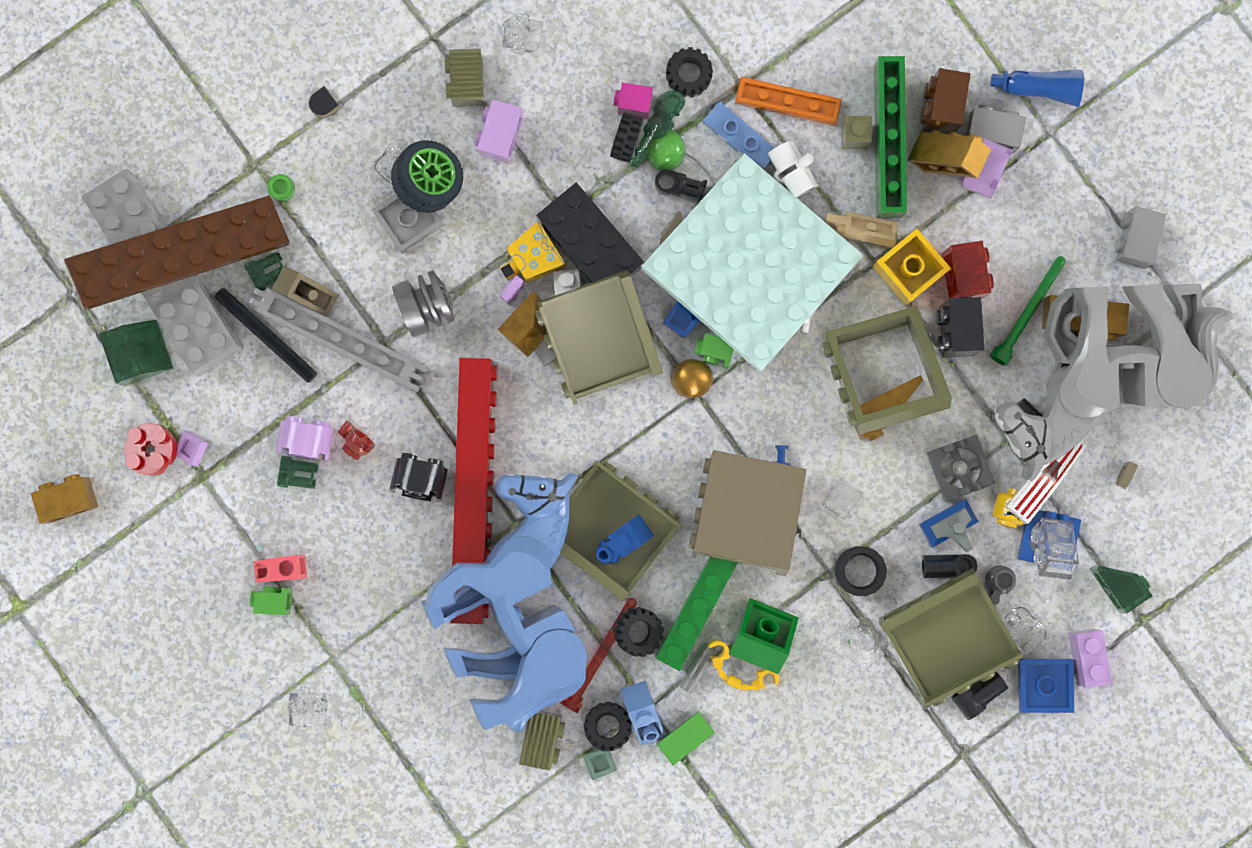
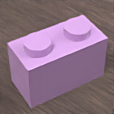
[475,100,524,164]
[1068,629,1112,688]

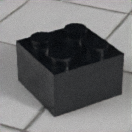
[936,297,985,358]

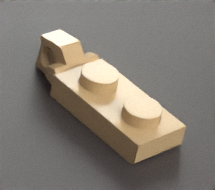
[824,212,898,248]

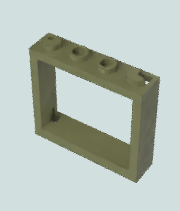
[822,306,952,435]

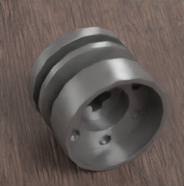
[392,269,455,338]

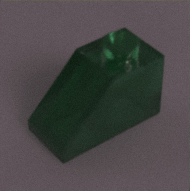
[1089,566,1153,614]

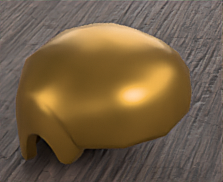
[670,359,713,398]

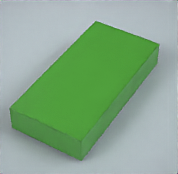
[657,711,715,765]

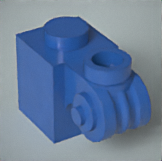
[595,514,654,565]

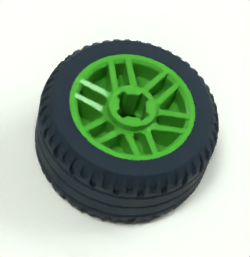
[391,140,463,213]

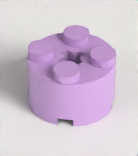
[958,138,1013,199]
[275,416,334,461]

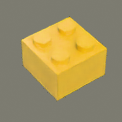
[872,229,951,306]

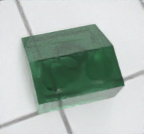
[99,319,174,386]

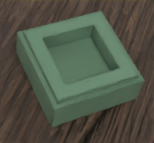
[582,749,617,780]

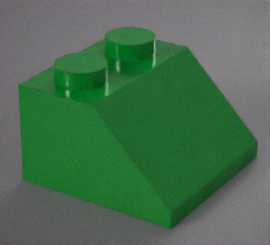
[729,598,799,674]

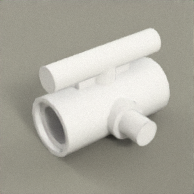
[768,141,819,198]

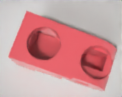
[253,555,308,583]

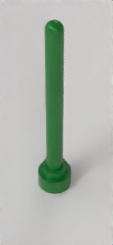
[989,256,1066,366]

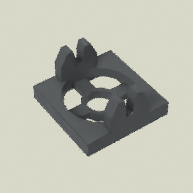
[926,434,995,502]

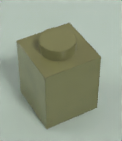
[841,116,872,149]

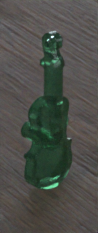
[630,90,685,168]

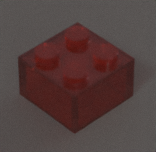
[941,240,994,300]

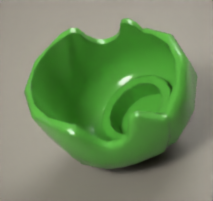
[645,129,685,171]

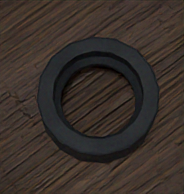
[835,546,887,596]

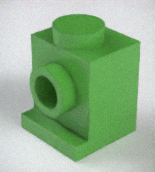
[694,333,734,369]
[250,586,292,615]

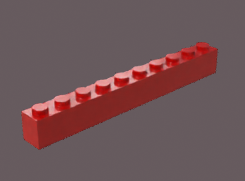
[450,358,498,624]

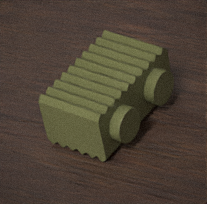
[445,48,484,107]
[519,711,565,771]

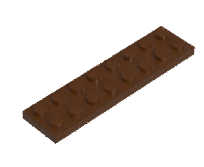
[64,195,290,311]

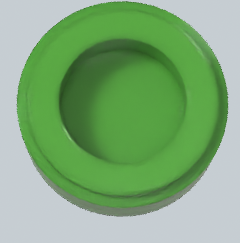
[268,174,295,202]

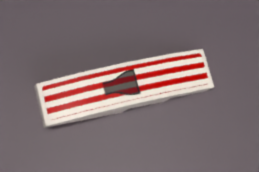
[1005,441,1086,524]

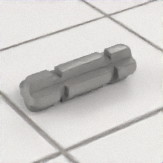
[679,643,716,693]

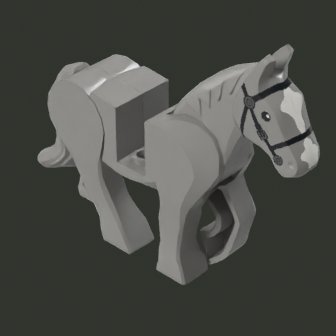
[995,284,1233,481]

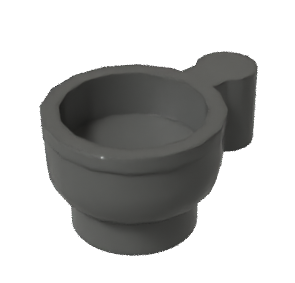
[985,565,1016,605]

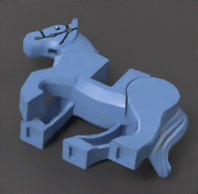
[420,472,587,732]

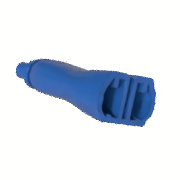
[990,70,1085,107]

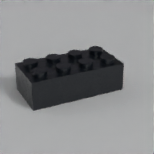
[536,182,644,283]

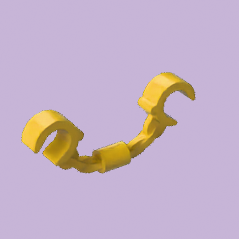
[707,639,779,691]

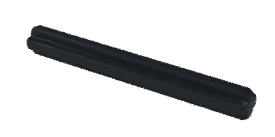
[214,288,317,383]

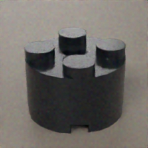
[389,453,448,502]

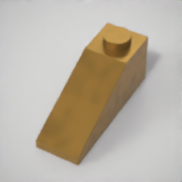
[847,375,923,441]

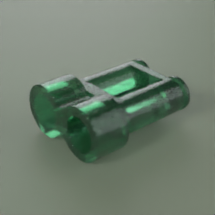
[244,251,286,291]
[277,455,319,489]

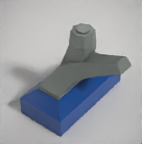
[918,499,979,552]

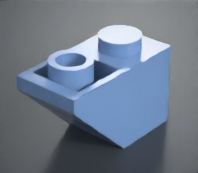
[621,681,665,745]

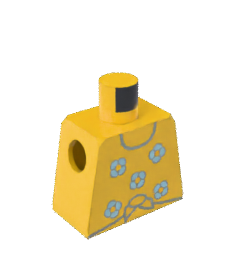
[500,221,566,283]

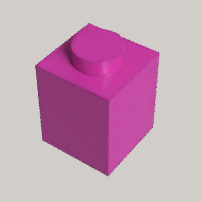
[613,82,653,119]

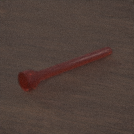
[560,598,637,714]

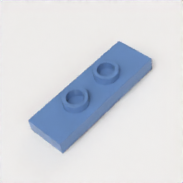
[702,101,774,170]

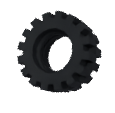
[666,47,713,98]
[610,112,644,163]
[613,607,664,657]
[584,702,632,752]

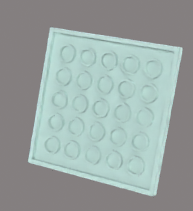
[641,153,864,373]

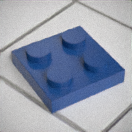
[1018,658,1075,713]

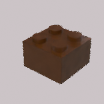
[919,68,971,134]

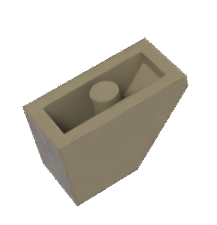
[272,266,339,317]

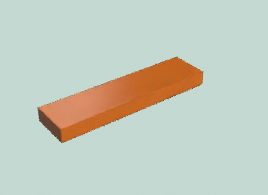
[735,77,842,126]

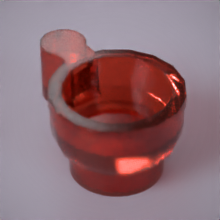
[338,421,375,460]

